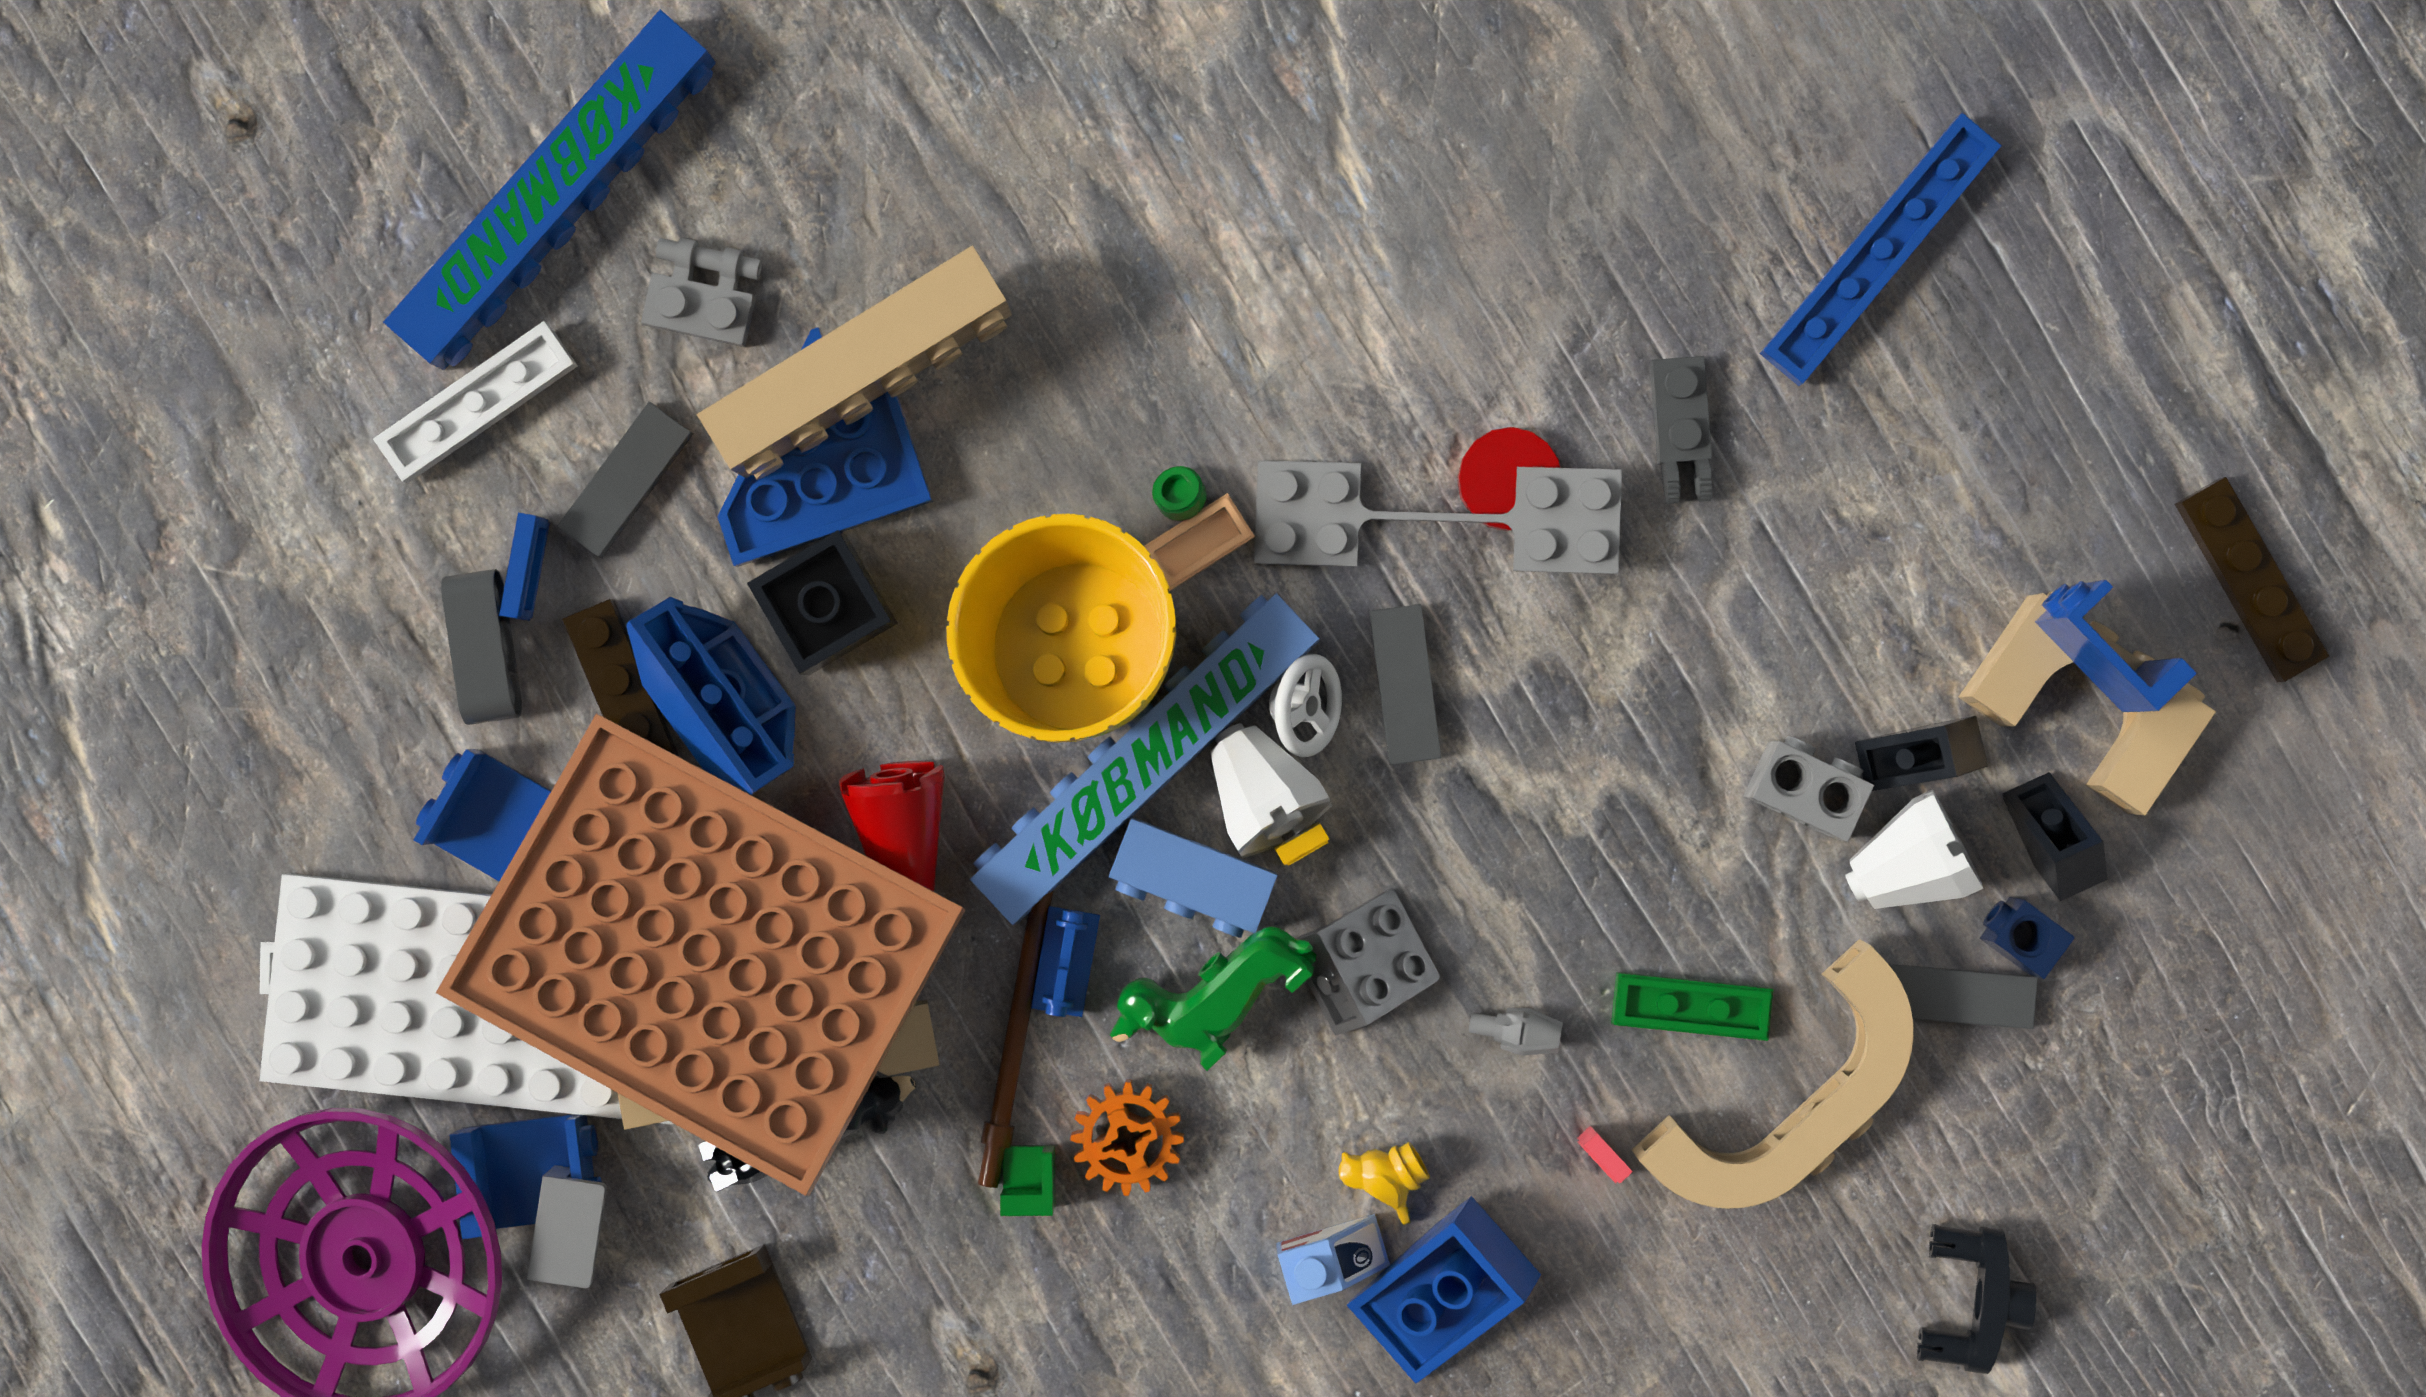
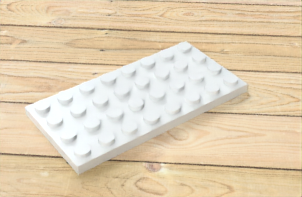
[259,873,674,1124]

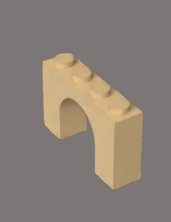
[1958,592,2216,815]

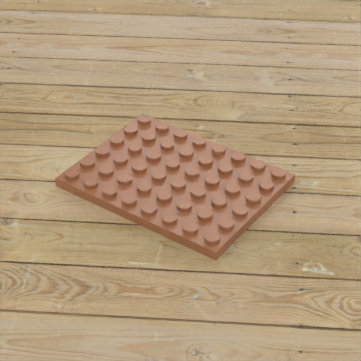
[436,713,965,1196]

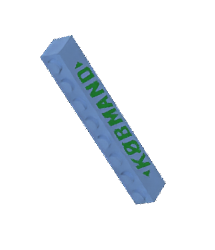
[970,593,1319,925]

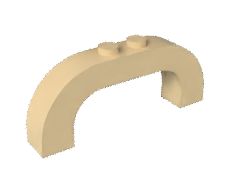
[1632,939,1914,1209]

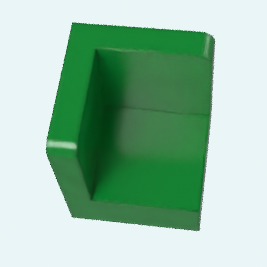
[1000,1145,1056,1216]

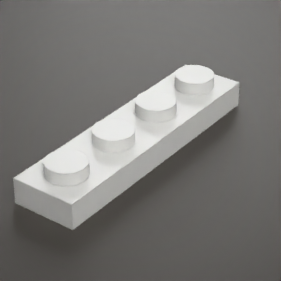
[373,321,578,483]

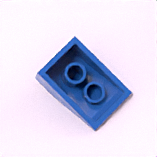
[1347,1196,1541,1384]

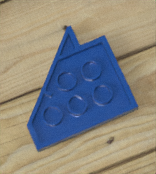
[717,327,933,567]

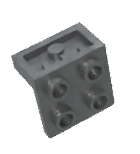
[1296,889,1440,1036]

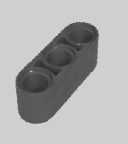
[441,569,522,725]

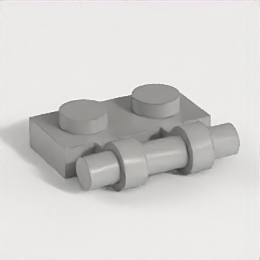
[641,237,762,348]

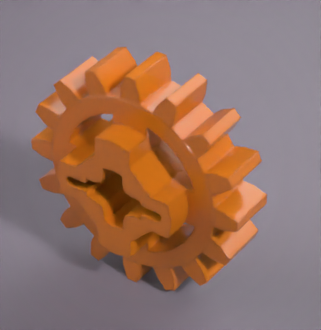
[1071,1079,1184,1196]

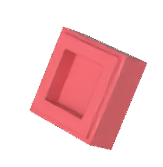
[1577,1126,1633,1184]

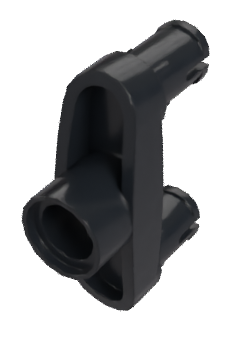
[1917,1224,2036,1374]

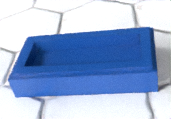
[499,512,550,621]

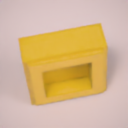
[1274,822,1329,866]

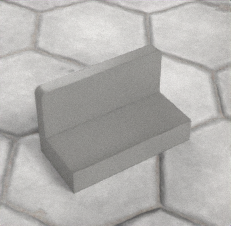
[527,1165,607,1288]

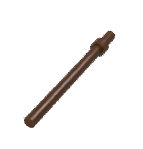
[978,891,1053,1188]

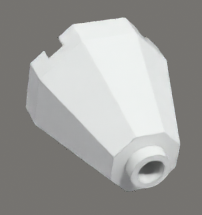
[1210,723,1332,859]
[1845,789,1983,909]

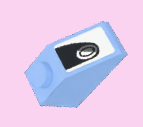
[1276,1214,1390,1305]

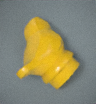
[1338,1142,1430,1226]

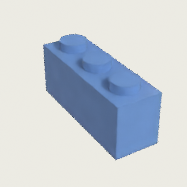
[1109,817,1278,938]

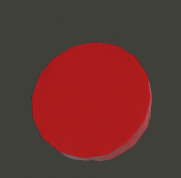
[1457,427,1560,531]

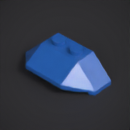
[626,597,796,795]

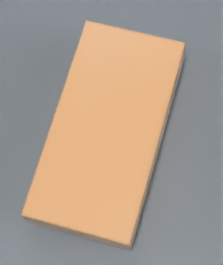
[1144,493,1255,592]

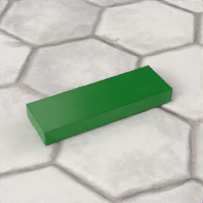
[1611,972,1774,1041]

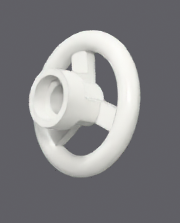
[1269,654,1342,757]

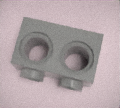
[1743,736,1874,842]

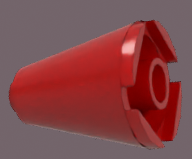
[839,761,945,892]

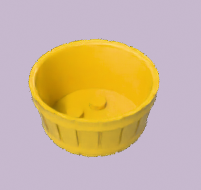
[946,513,1176,743]

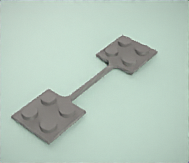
[1254,460,1622,574]

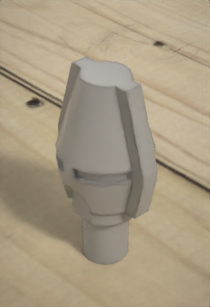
[1469,1008,1563,1056]

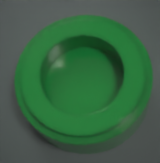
[1152,466,1207,521]

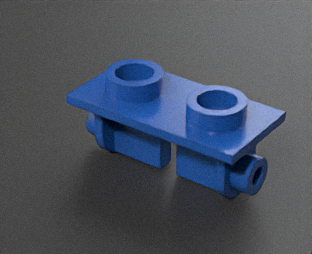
[1031,906,1100,1017]

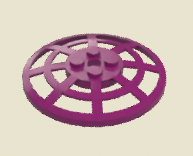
[201,1108,502,1397]

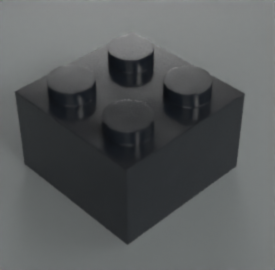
[747,530,898,676]

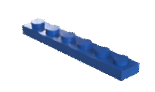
[1759,113,2002,386]

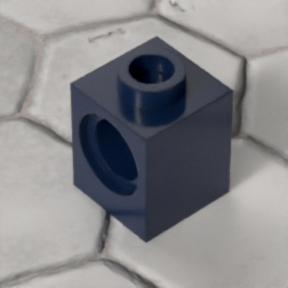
[1980,897,2075,979]

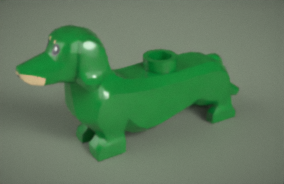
[1110,927,1317,1072]

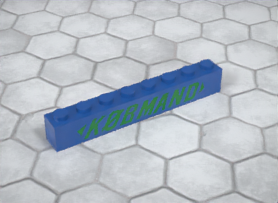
[383,9,716,370]

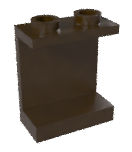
[659,1244,812,1397]

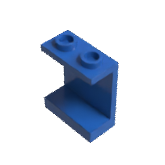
[2035,580,2197,712]
[413,749,551,881]
[449,1114,603,1239]

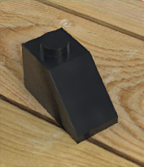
[1855,716,1988,791]
[2003,772,2108,901]

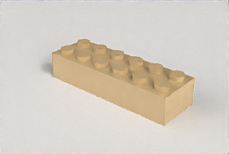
[696,245,1012,480]

